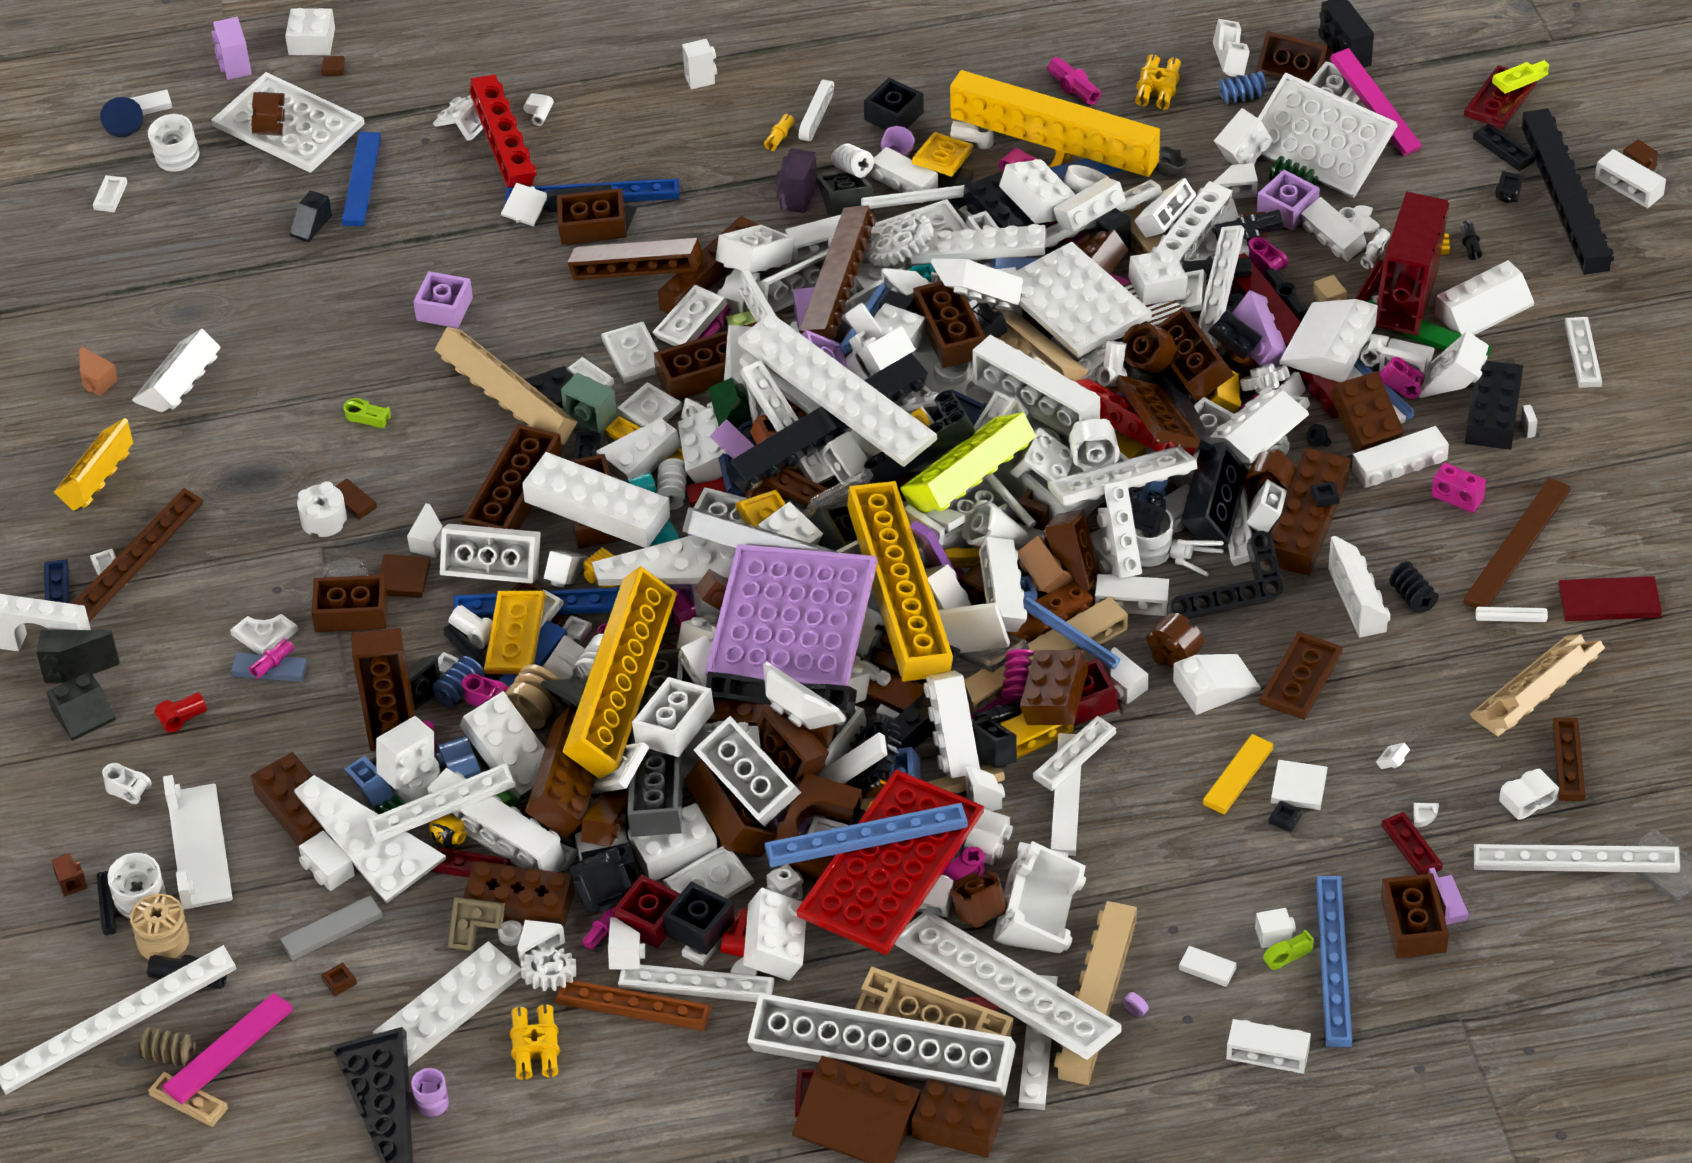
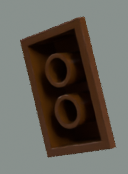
[1256,31,1332,82]

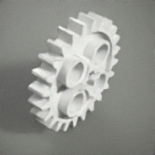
[865,214,934,267]

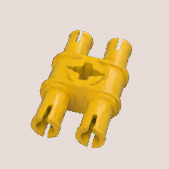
[1135,54,1181,110]
[509,1004,560,1080]

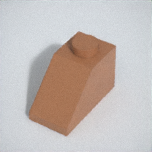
[79,347,118,396]

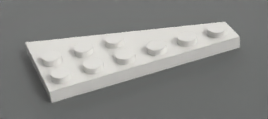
[592,535,736,586]

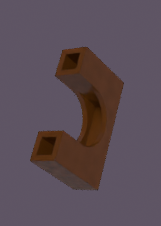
[775,773,862,881]

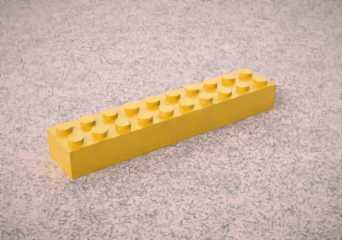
[950,70,1160,177]
[847,481,953,682]
[563,566,677,780]

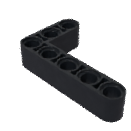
[864,390,975,484]
[1167,531,1284,619]

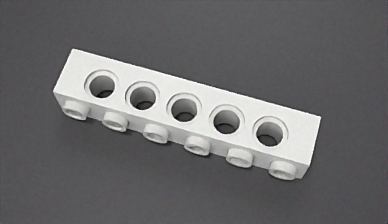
[1151,181,1233,266]

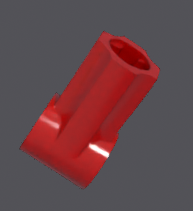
[154,692,207,732]
[721,908,748,958]

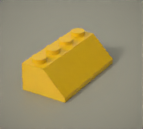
[54,418,133,511]

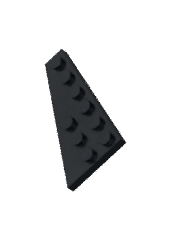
[331,1027,413,1163]

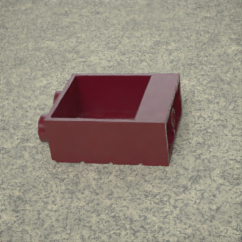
[1375,191,1450,336]

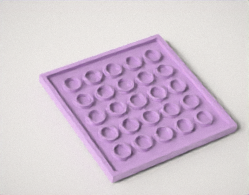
[705,544,878,686]

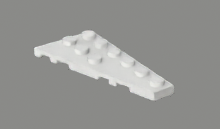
[294,775,446,904]

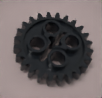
[846,713,902,792]

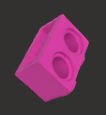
[1432,462,1486,513]

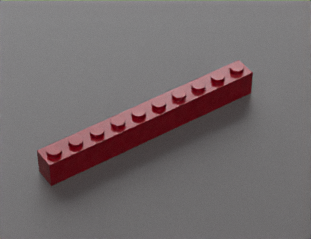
[1230,253,1347,419]

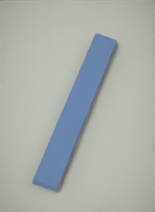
[765,803,968,868]
[1316,876,1352,1047]

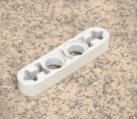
[799,79,834,142]

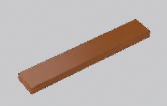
[556,980,712,1031]

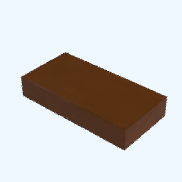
[335,479,377,519]

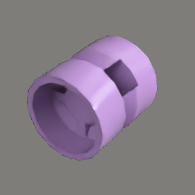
[411,1068,449,1117]

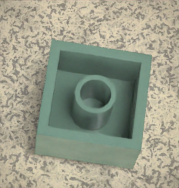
[561,373,617,438]

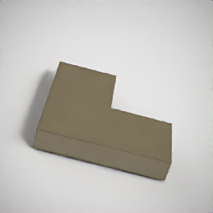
[447,897,505,951]

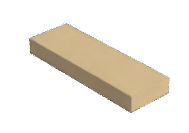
[148,1072,228,1127]

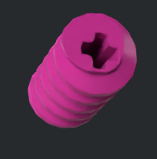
[1001,649,1034,702]

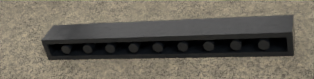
[1521,108,1614,275]
[726,353,928,493]

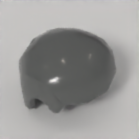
[1156,146,1189,176]

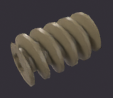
[138,1027,196,1067]

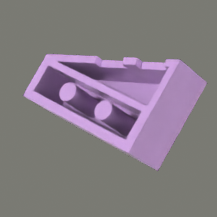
[1233,290,1286,367]

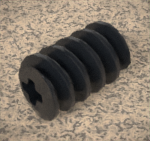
[1389,561,1439,613]

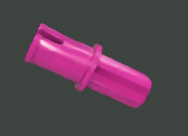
[582,907,615,950]

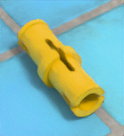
[764,114,795,151]

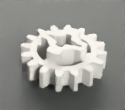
[1239,363,1290,393]
[521,946,576,991]

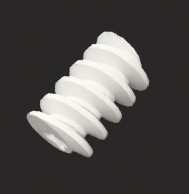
[831,143,874,178]
[656,458,687,510]

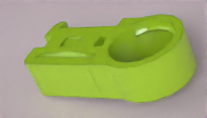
[343,398,391,428]
[1263,930,1314,970]

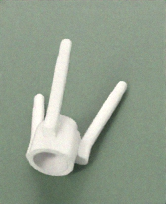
[1170,539,1224,576]

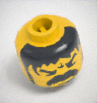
[429,813,467,848]

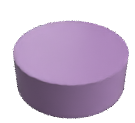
[1123,992,1149,1017]

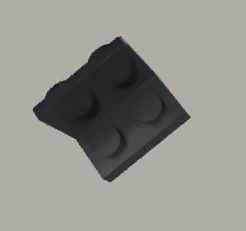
[1128,487,1166,535]

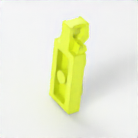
[1492,60,1549,94]

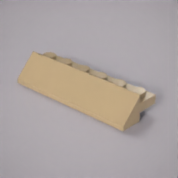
[992,309,1088,381]
[1470,634,1605,737]
[854,966,1014,1037]

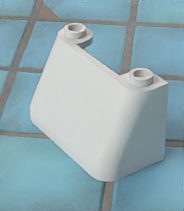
[993,841,1086,953]

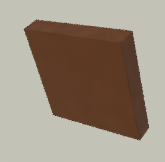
[379,554,431,598]

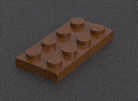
[1260,631,1343,720]

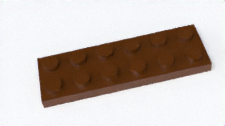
[1116,375,1201,449]

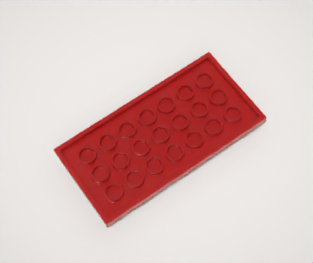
[797,770,984,956]

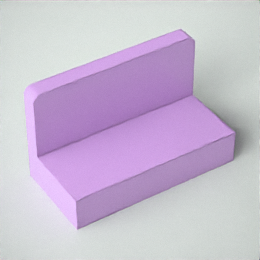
[1428,868,1469,925]

